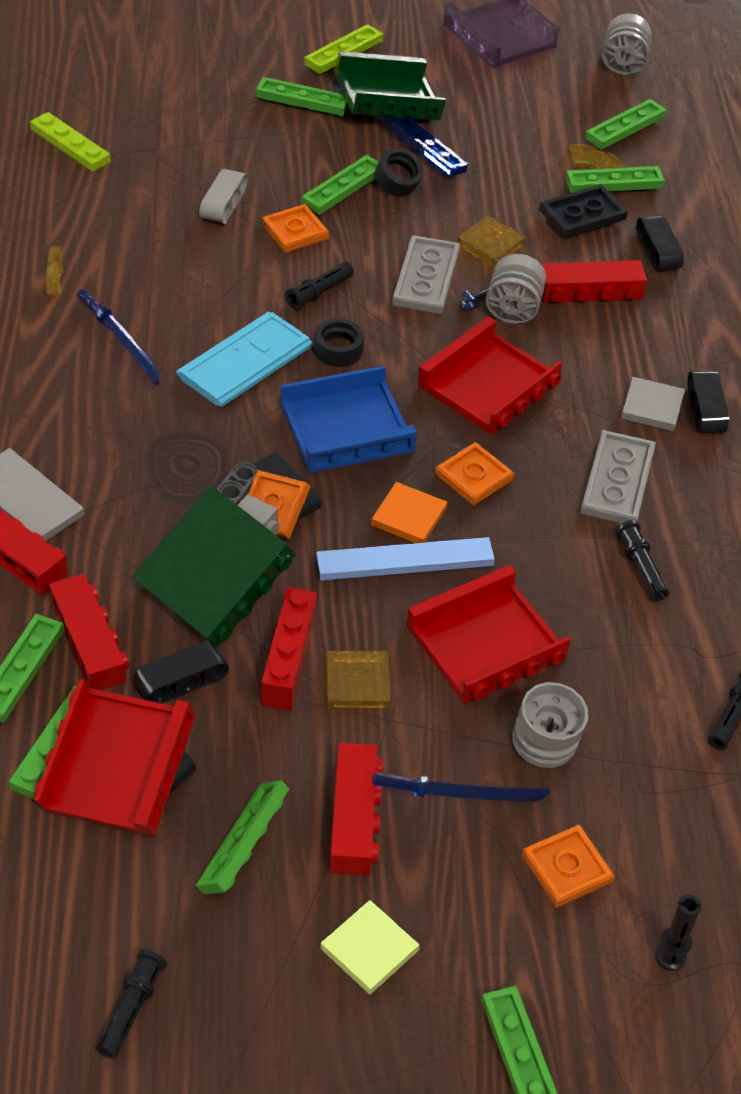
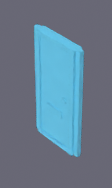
[176,311,313,407]

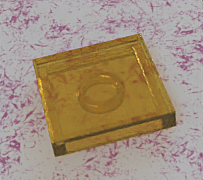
[456,215,526,266]
[327,651,391,708]

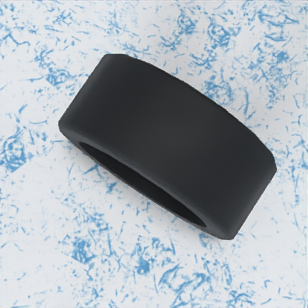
[375,148,423,196]
[314,318,364,367]

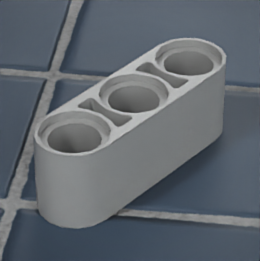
[199,168,248,224]

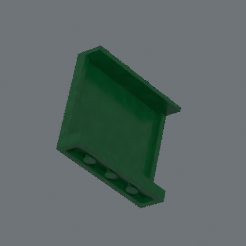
[334,51,446,120]
[132,485,296,647]

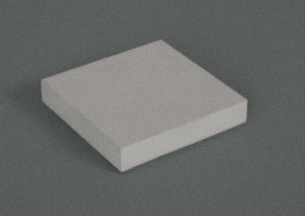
[621,377,685,431]

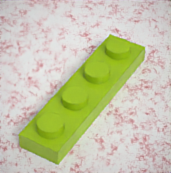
[304,24,383,74]
[30,112,111,172]

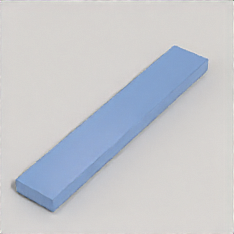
[316,537,495,581]

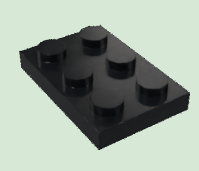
[539,184,628,238]

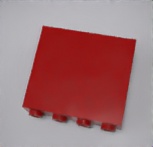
[418,316,562,435]
[406,565,571,704]
[34,679,196,837]

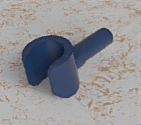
[460,289,488,311]

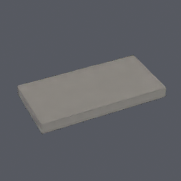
[392,235,460,314]
[580,430,656,523]
[0,448,85,541]

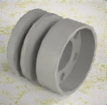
[602,13,652,75]
[486,254,547,324]
[512,682,588,768]

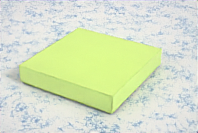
[320,900,420,995]

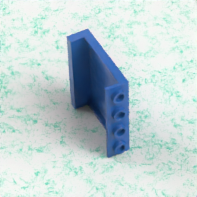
[280,365,417,473]

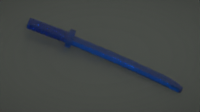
[77,288,159,386]
[372,772,551,801]

